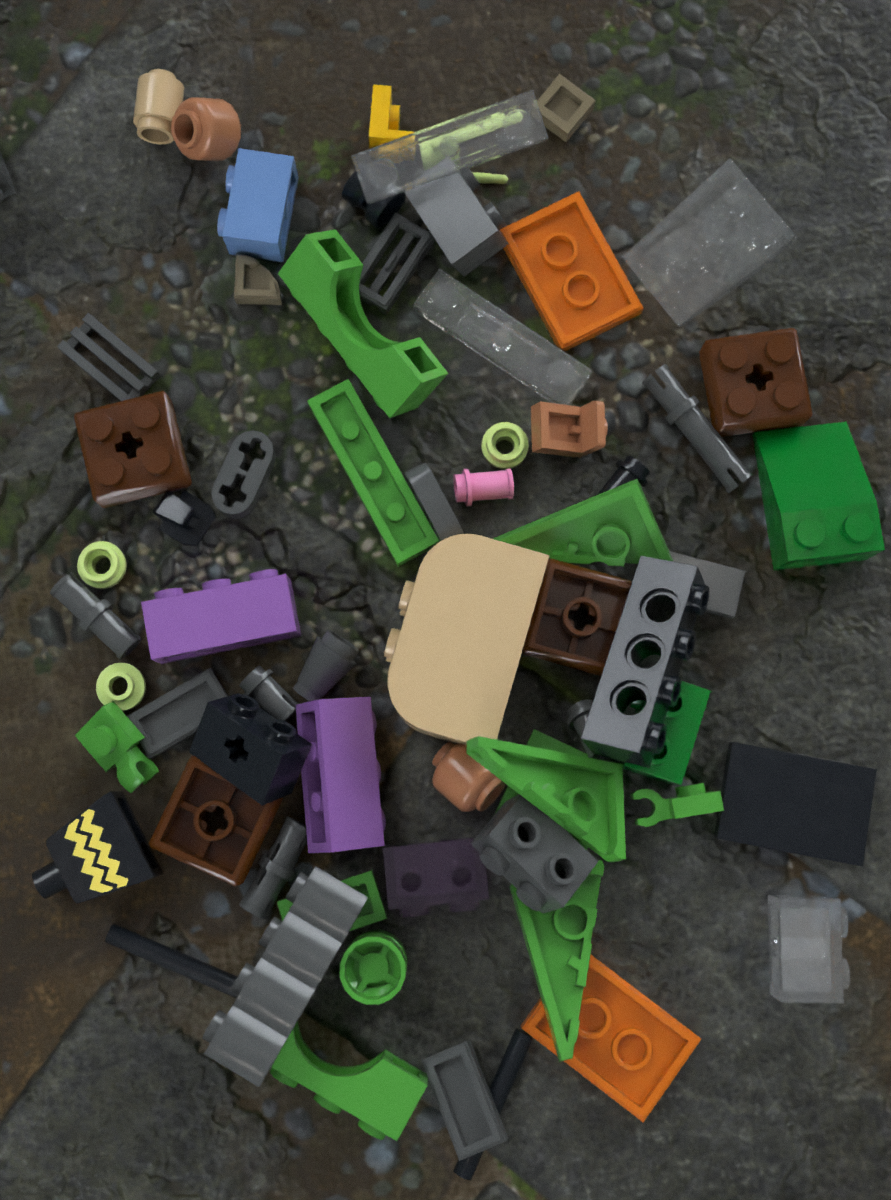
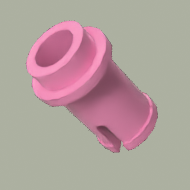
[454,469,514,507]

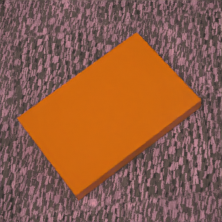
[500,191,644,354]
[521,954,701,1122]

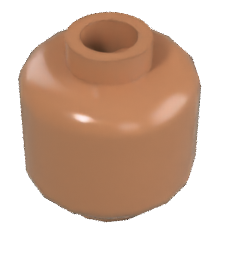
[171,97,241,161]
[432,742,505,812]

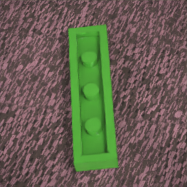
[307,379,440,567]

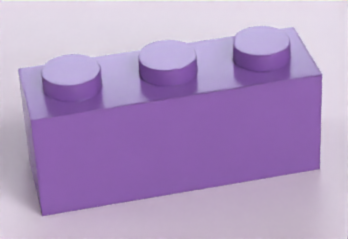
[141,569,301,664]
[295,697,386,853]

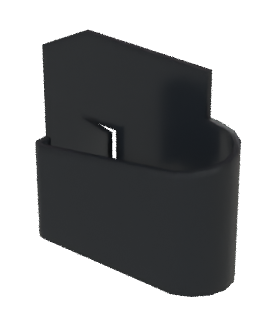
[153,490,216,546]

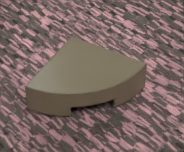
[234,254,282,305]

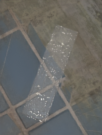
[351,90,548,204]
[413,268,593,405]

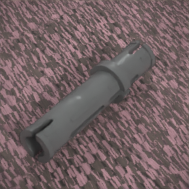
[642,364,753,494]

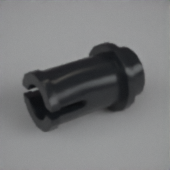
[597,455,650,495]

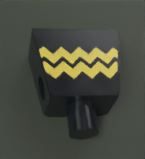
[32,791,164,904]

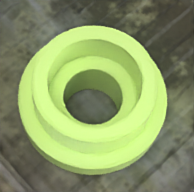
[481,422,529,469]
[77,541,127,589]
[96,663,146,711]

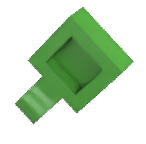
[75,701,159,793]
[630,783,724,827]

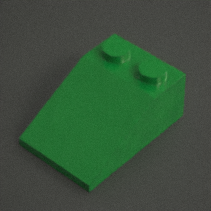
[752,421,885,571]

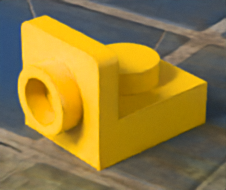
[369,84,416,165]

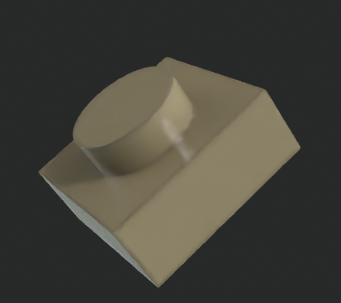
[531,74,596,142]

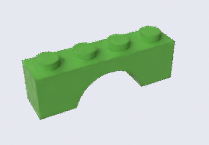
[278,229,449,418]
[270,1021,428,1141]

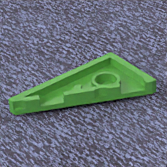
[492,479,673,567]
[466,736,626,863]
[510,860,604,1062]

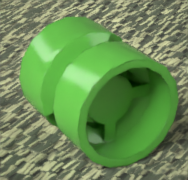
[340,930,407,1005]

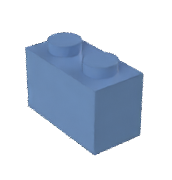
[217,148,299,262]

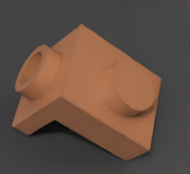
[531,400,608,458]

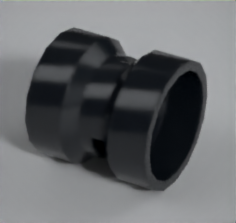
[342,161,406,229]

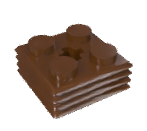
[699,328,813,437]
[74,391,192,508]
[522,559,632,676]
[149,756,283,886]

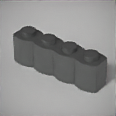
[202,866,368,1087]

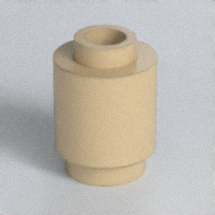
[133,69,184,145]

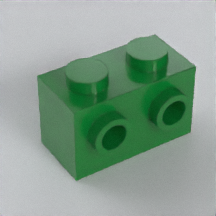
[619,681,711,785]

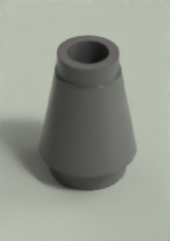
[293,629,359,701]

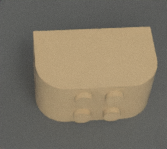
[384,534,549,745]

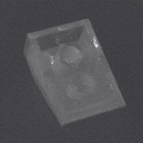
[622,158,798,327]

